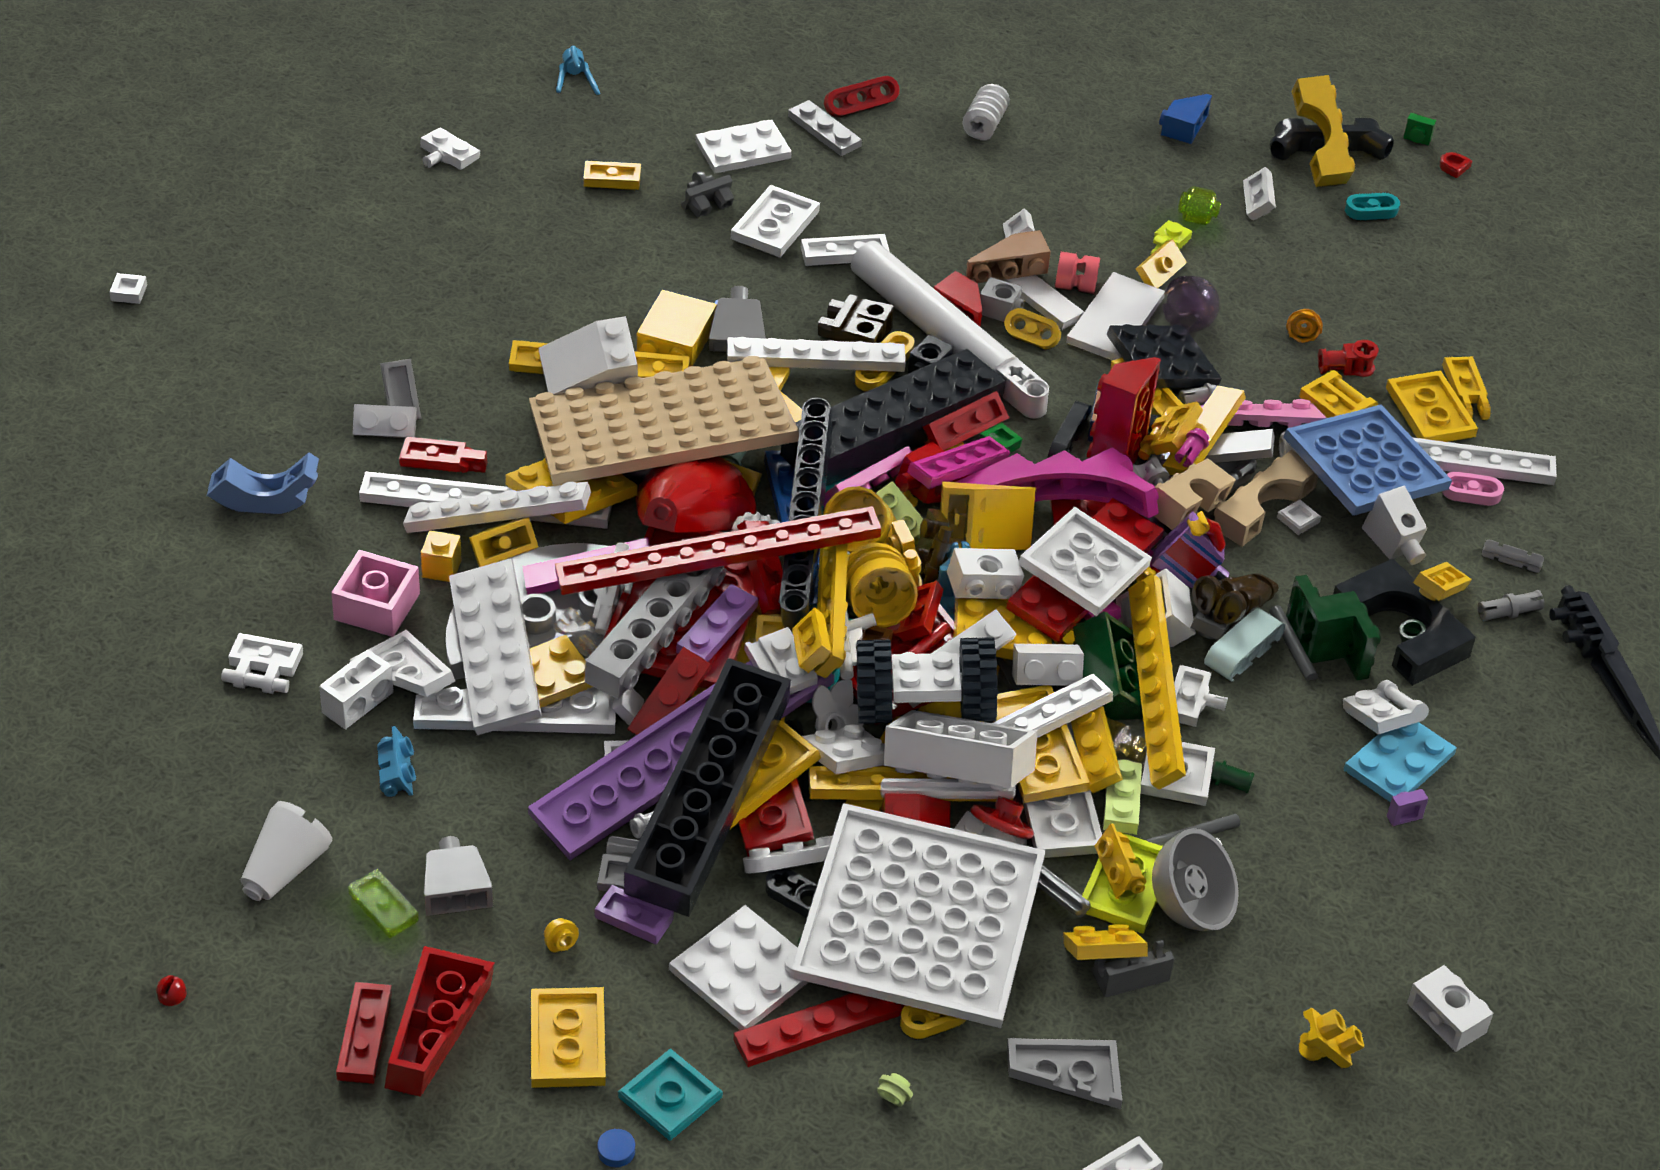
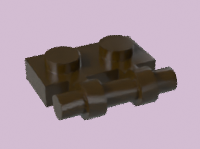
[915,508,953,585]

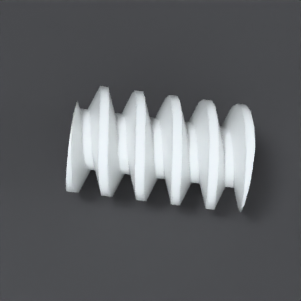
[962,84,1010,141]

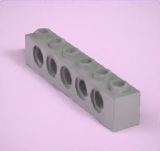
[585,538,726,699]

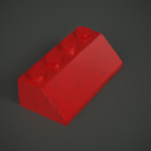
[1087,357,1161,465]

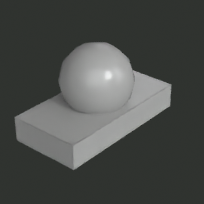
[380,359,421,419]

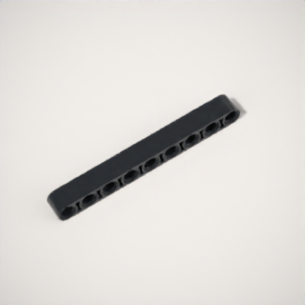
[779,397,832,632]

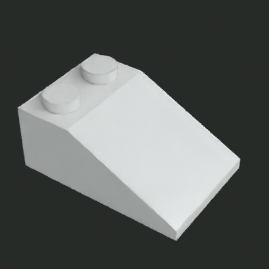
[538,316,638,395]

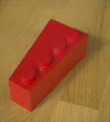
[384,946,495,1097]

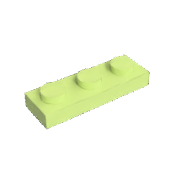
[1103,760,1142,835]

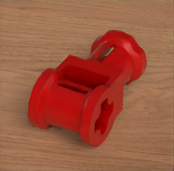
[1318,340,1379,377]

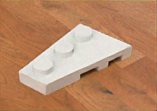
[350,630,455,697]

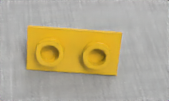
[1094,823,1146,899]

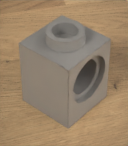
[980,277,1024,322]

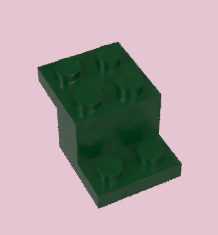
[1286,575,1381,681]

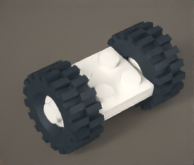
[857,637,998,724]

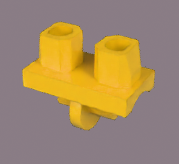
[1299,1008,1364,1068]

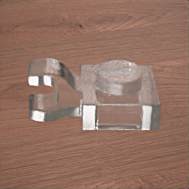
[553,607,605,657]

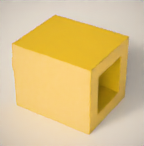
[421,530,461,582]

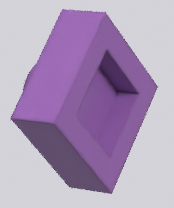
[1387,789,1428,826]

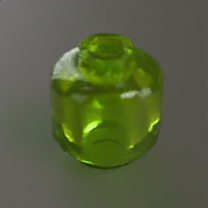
[1178,186,1221,225]

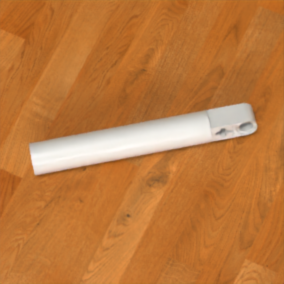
[851,241,1049,419]

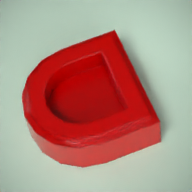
[1439,152,1472,178]

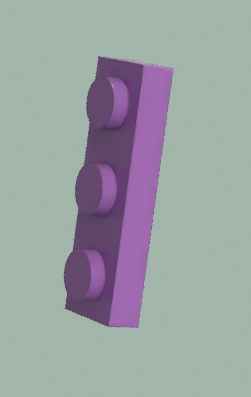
[676,584,758,662]

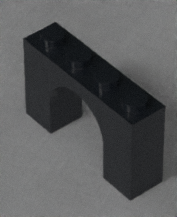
[1333,559,1476,686]

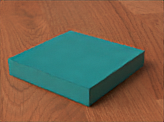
[618,1048,723,1141]

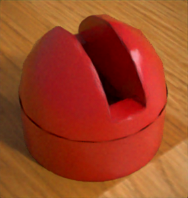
[156,975,187,1006]

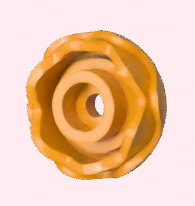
[1286,309,1323,343]

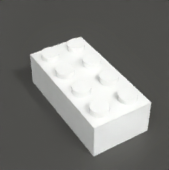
[884,710,1037,791]

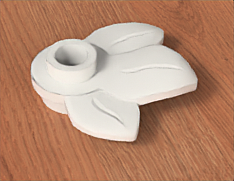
[812,679,863,731]

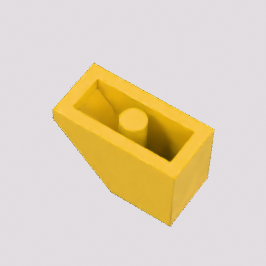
[469,517,539,567]

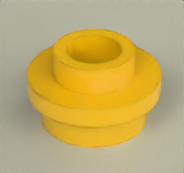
[544,918,579,953]

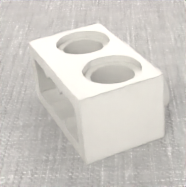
[319,649,393,730]

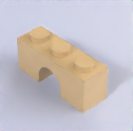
[1154,458,1236,530]

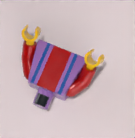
[1136,511,1230,588]

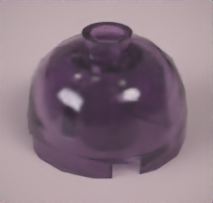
[1163,276,1220,333]

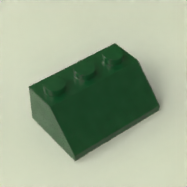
[1073,611,1143,720]

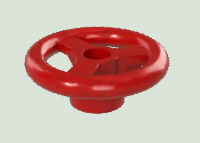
[971,796,1034,839]

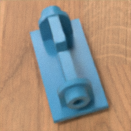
[377,726,416,797]

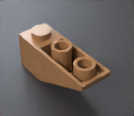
[966,230,1051,283]

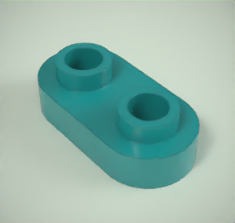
[1345,193,1400,220]

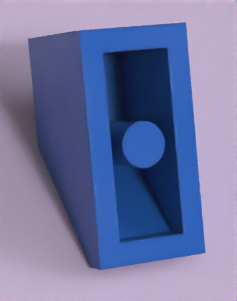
[1159,94,1212,144]

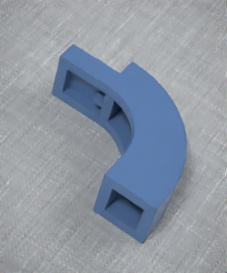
[207,453,319,514]

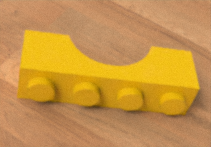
[1291,75,1355,187]

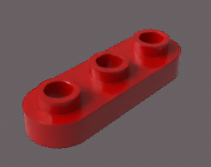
[824,76,900,117]

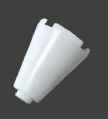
[241,801,332,901]

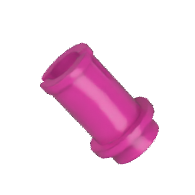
[1175,428,1209,468]

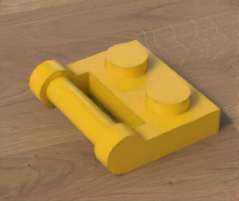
[1299,370,1378,418]

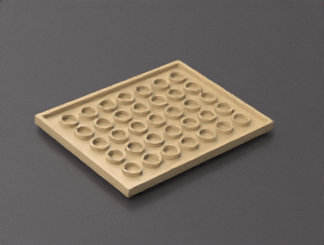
[529,356,799,486]

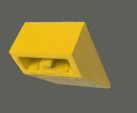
[940,482,1036,550]

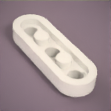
[743,836,833,873]

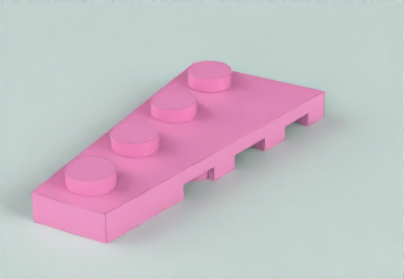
[1200,399,1326,428]

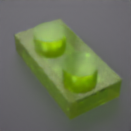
[348,869,419,939]

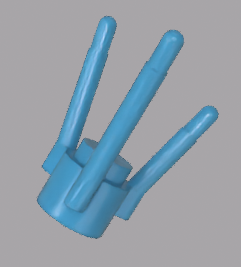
[556,46,600,95]

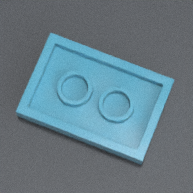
[1344,722,1457,802]

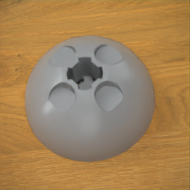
[1152,828,1239,931]

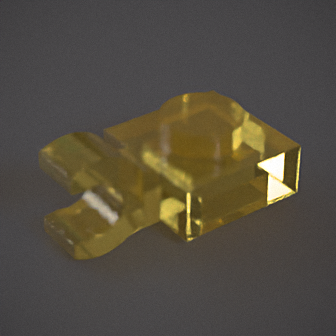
[1106,717,1146,763]

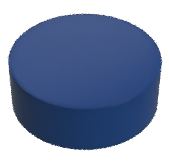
[598,1129,635,1167]

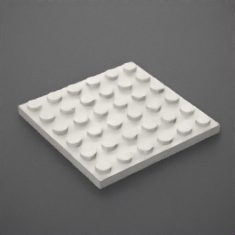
[791,803,1046,1028]

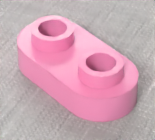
[1442,472,1504,506]

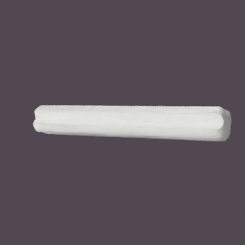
[880,778,1016,799]

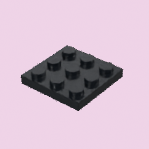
[1106,324,1222,388]

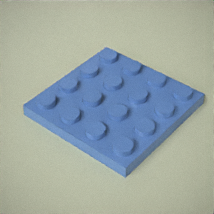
[1283,405,1452,516]

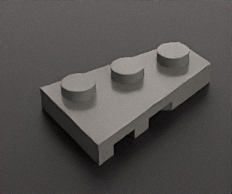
[1007,1038,1122,1109]

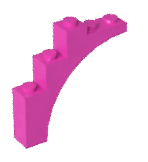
[956,448,1159,518]

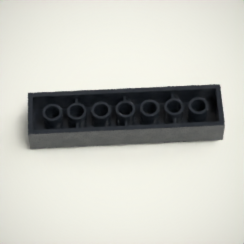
[780,349,1006,486]
[624,658,791,917]

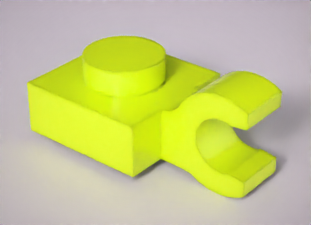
[1150,220,1192,254]

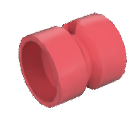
[1055,251,1100,294]

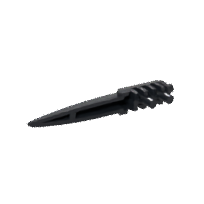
[1549,585,1660,760]

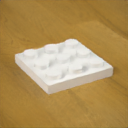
[1018,507,1152,616]
[669,905,808,1030]

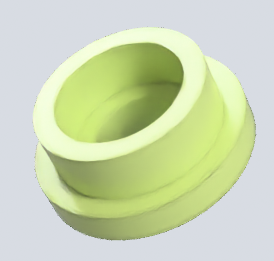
[877,1073,913,1107]

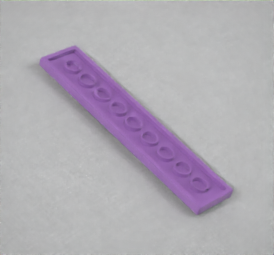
[528,633,835,861]

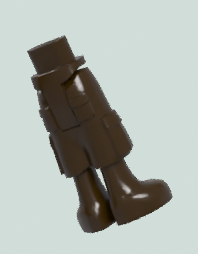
[1192,573,1279,624]

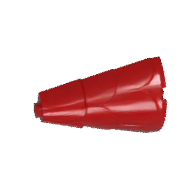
[635,456,757,532]

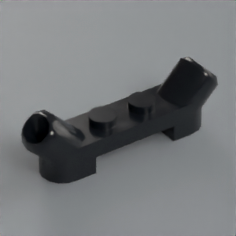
[1269,118,1394,160]

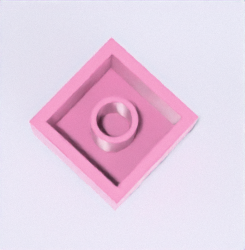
[331,550,420,637]

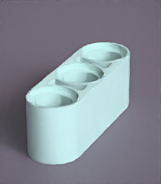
[1204,608,1285,682]

